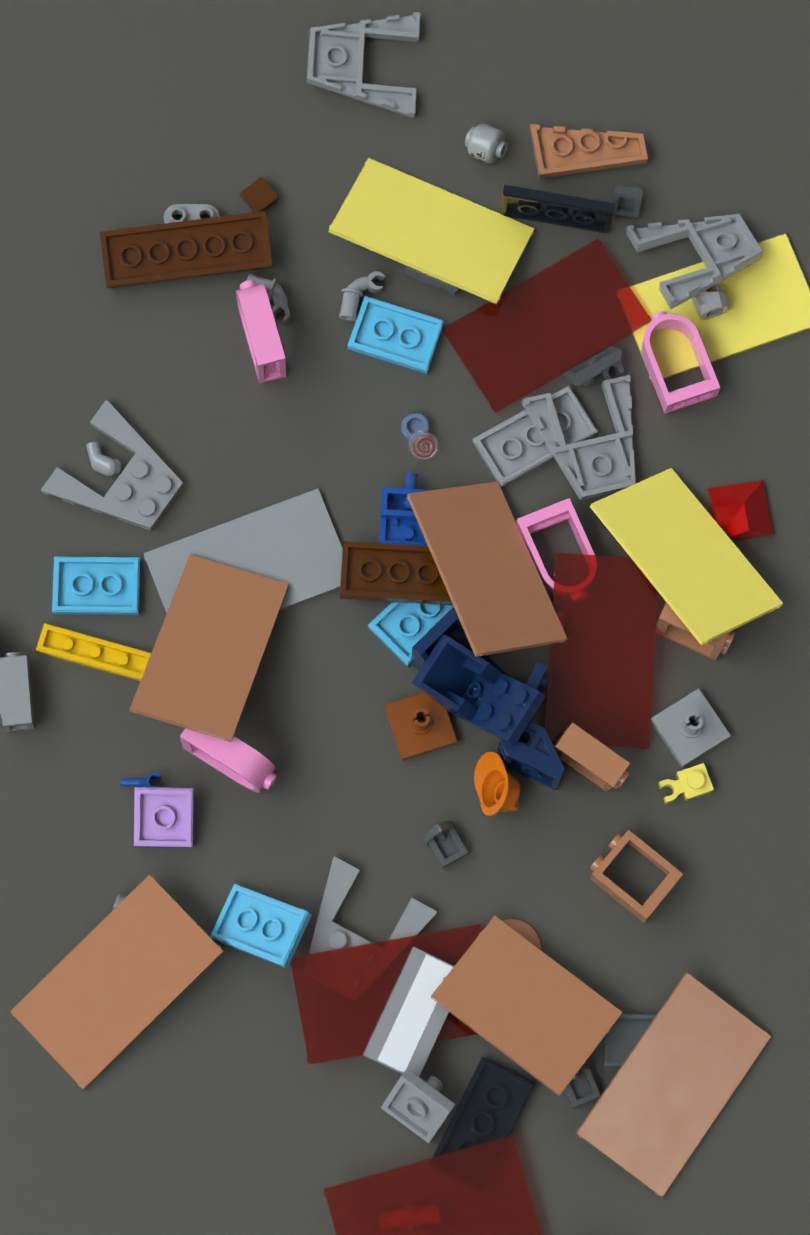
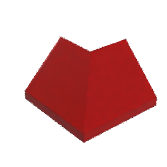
[707,480,773,541]

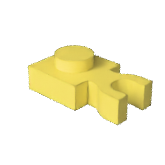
[658,763,714,804]

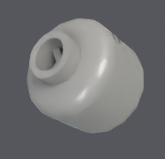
[465,123,508,164]

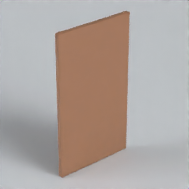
[407,481,567,657]
[130,554,289,742]
[10,874,224,1089]
[576,973,771,1197]

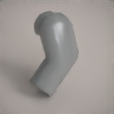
[86,441,122,476]

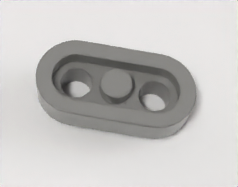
[164,204,219,223]

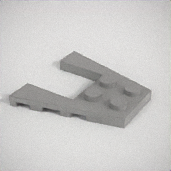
[306,12,420,118]
[626,214,762,309]
[522,375,636,500]
[41,400,183,531]
[304,856,437,1002]

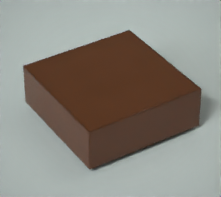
[240,177,279,212]

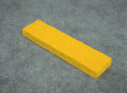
[36,623,151,681]

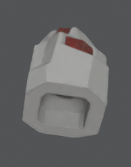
[692,283,729,320]

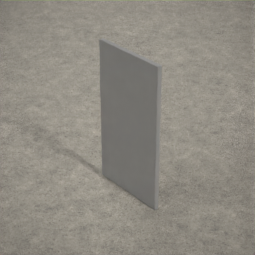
[143,488,343,614]

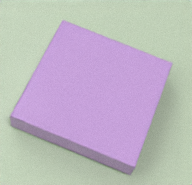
[134,787,194,847]

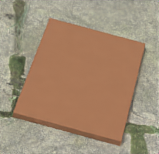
[431,916,623,1096]

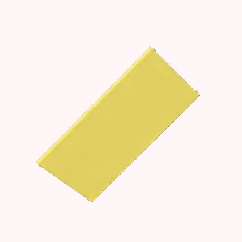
[328,158,534,304]
[616,234,810,379]
[590,468,783,646]

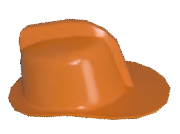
[474,752,520,816]

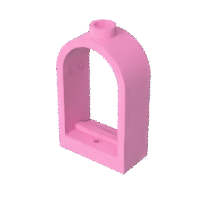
[235,280,286,384]
[641,311,720,414]
[516,498,597,603]
[180,728,277,793]

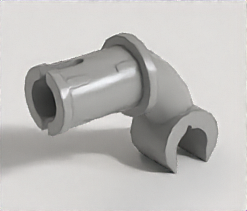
[339,271,385,321]
[246,274,292,325]

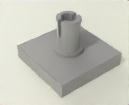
[650,688,731,768]
[381,1069,456,1143]

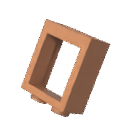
[653,602,736,661]
[554,722,630,791]
[590,830,683,923]

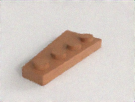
[530,124,648,179]

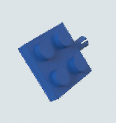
[379,473,430,546]

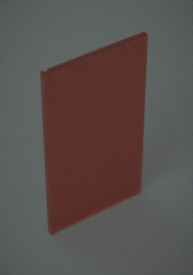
[442,239,651,413]
[545,552,658,750]
[290,924,482,1065]
[323,1135,542,1235]

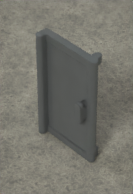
[604,1014,657,1067]

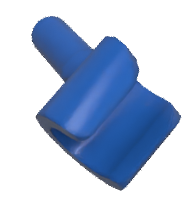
[120,773,161,787]

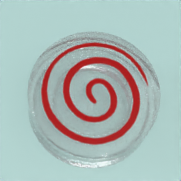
[408,430,438,460]

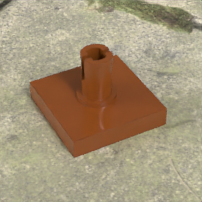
[384,693,457,761]

